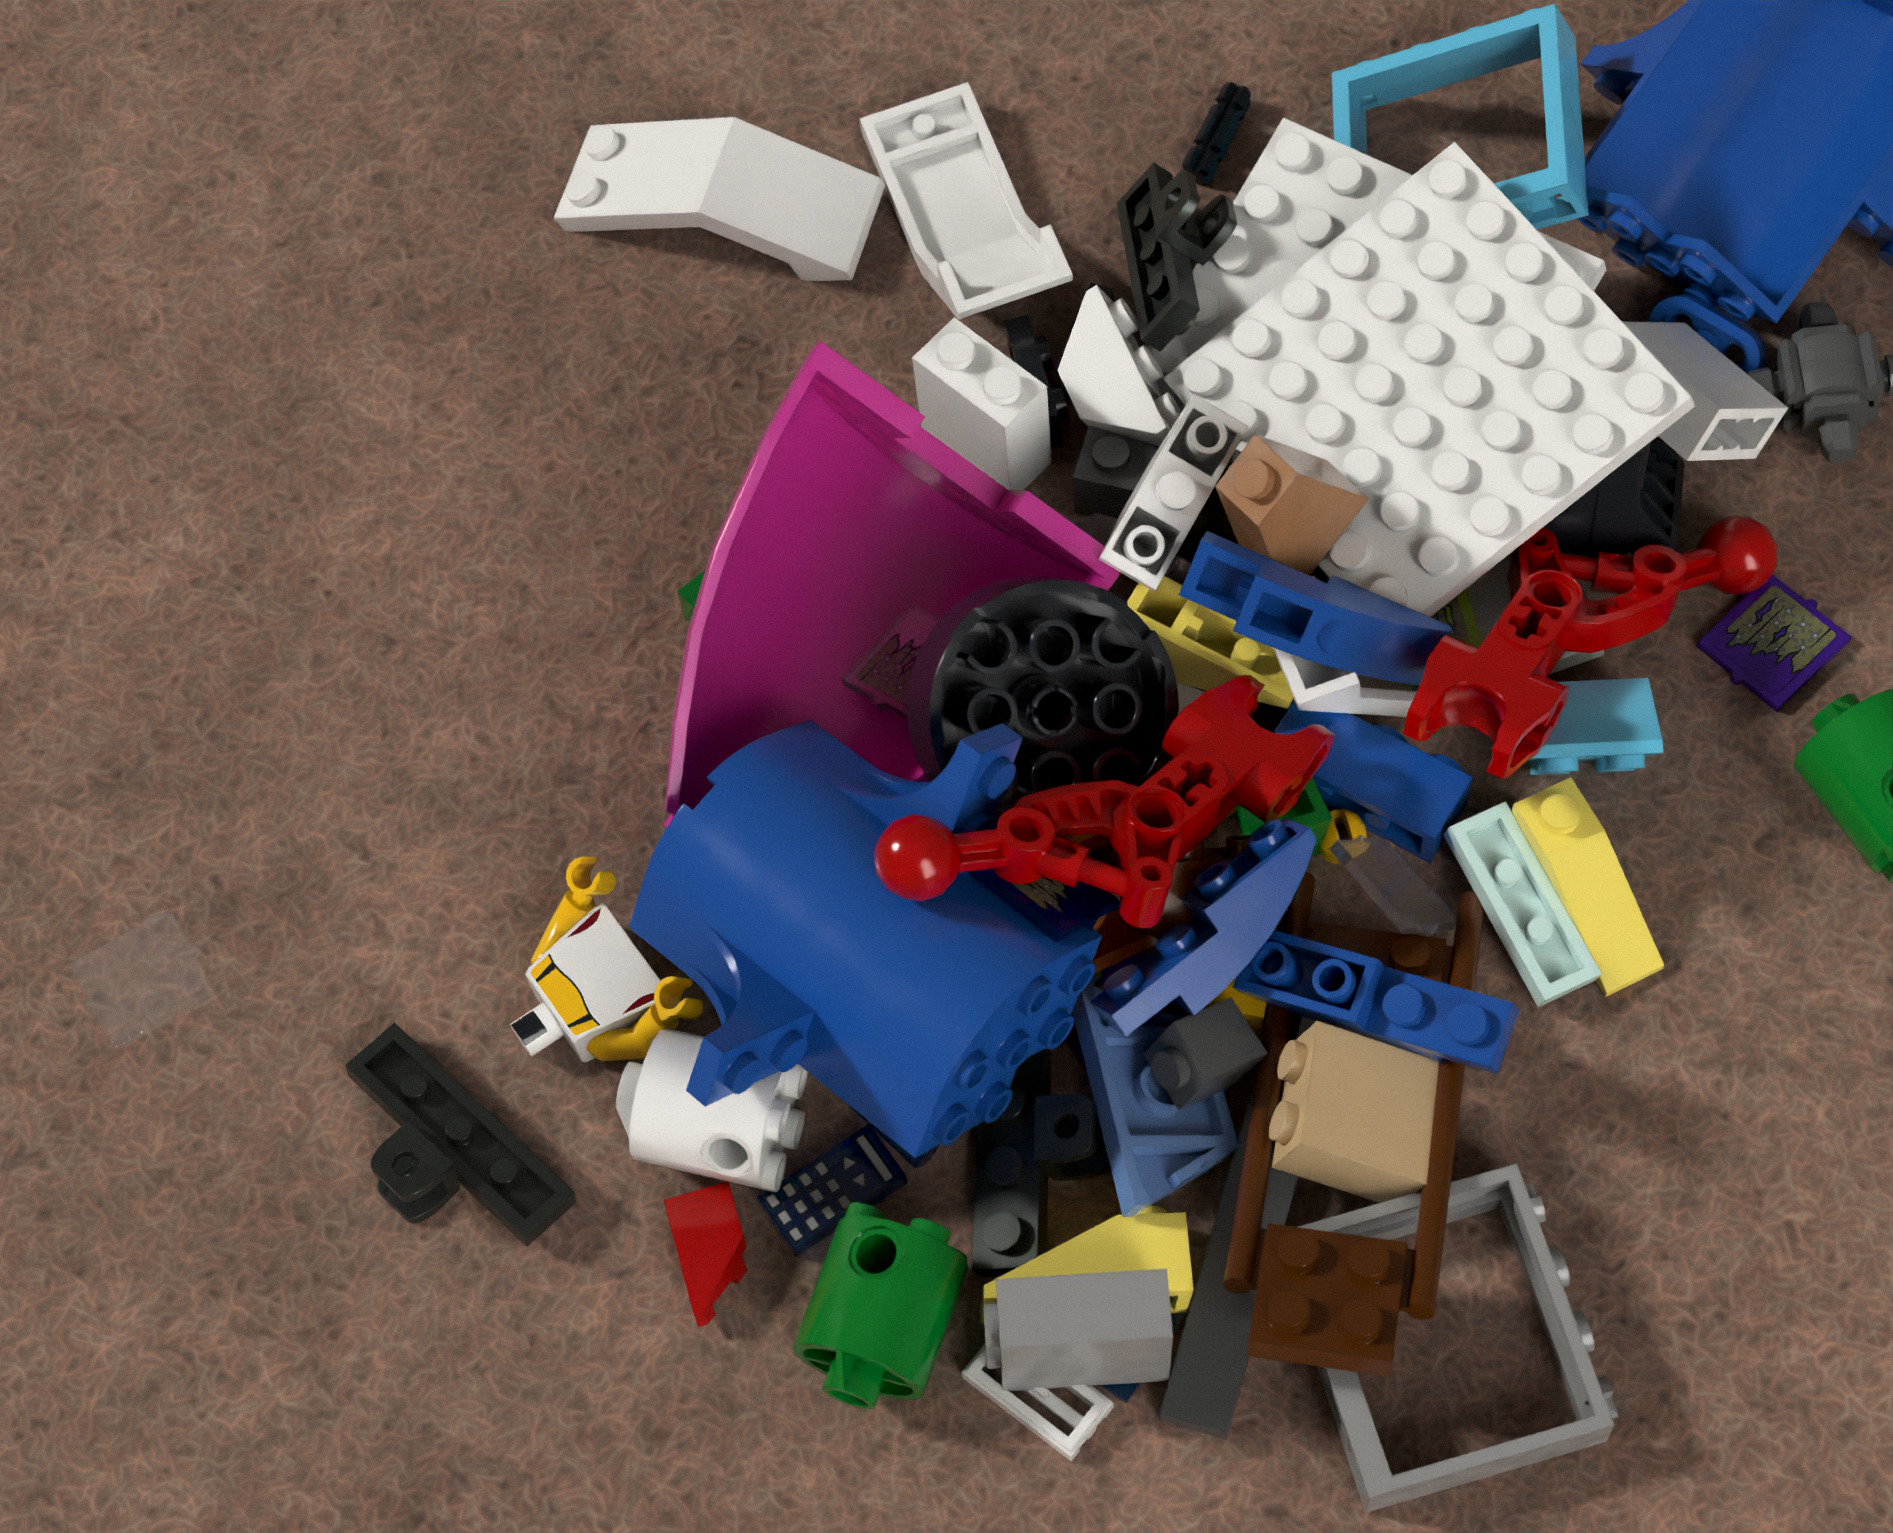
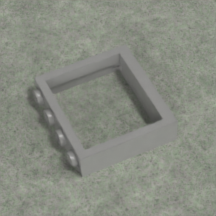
[1299,1164,1619,1513]

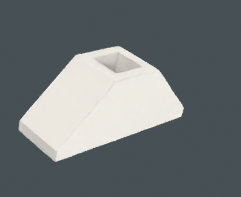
[1057,285,1182,446]
[1098,394,1249,592]

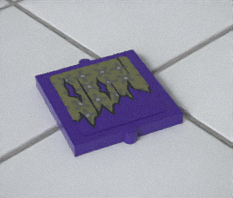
[1696,574,1851,712]

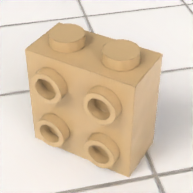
[1269,1021,1439,1203]

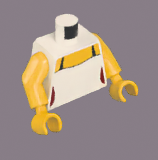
[510,856,703,1062]

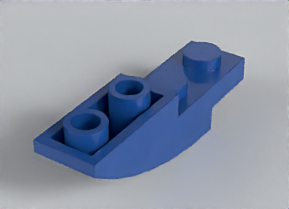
[1179,531,1452,685]
[1090,818,1317,1037]
[1233,930,1519,1074]

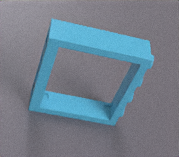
[1332,4,1589,230]

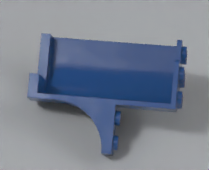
[1577,0,1893,323]
[629,719,1102,1158]

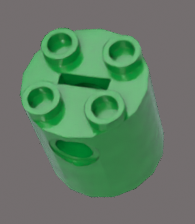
[1793,689,1893,883]
[792,1202,968,1410]

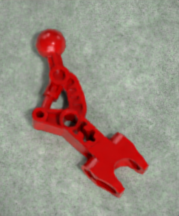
[1403,516,1778,779]
[874,675,1335,928]

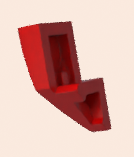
[664,1181,747,1327]

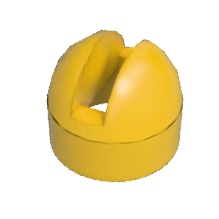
[1319,809,1367,864]

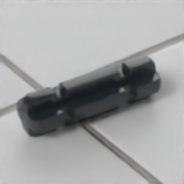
[1182,82,1251,186]

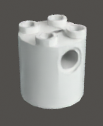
[616,1028,808,1193]

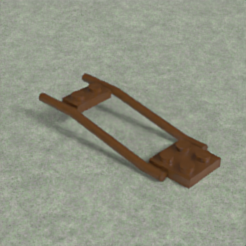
[1223,872,1484,1377]

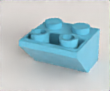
[1524,678,1663,776]

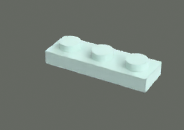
[1443,801,1602,1007]

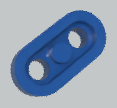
[1648,294,1766,373]

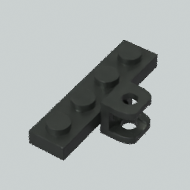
[1117,162,1237,352]
[345,1023,577,1247]
[972,1048,1111,1277]

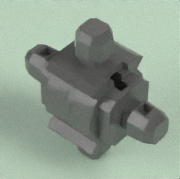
[1746,302,1893,463]

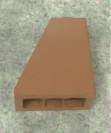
[1215,434,1369,576]

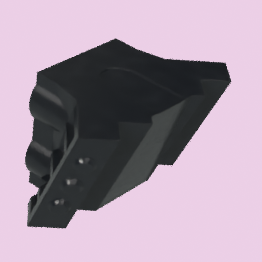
[1543,436,1685,558]

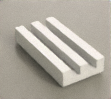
[961,1343,1114,1461]

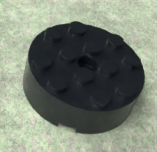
[907,576,1179,840]

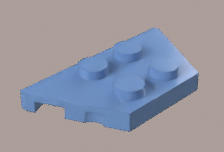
[1072,975,1239,1217]

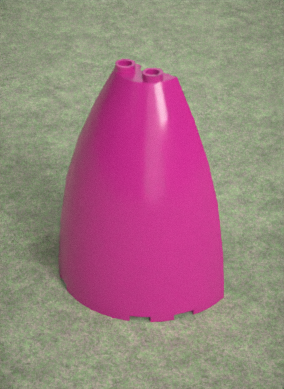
[663,341,1121,828]

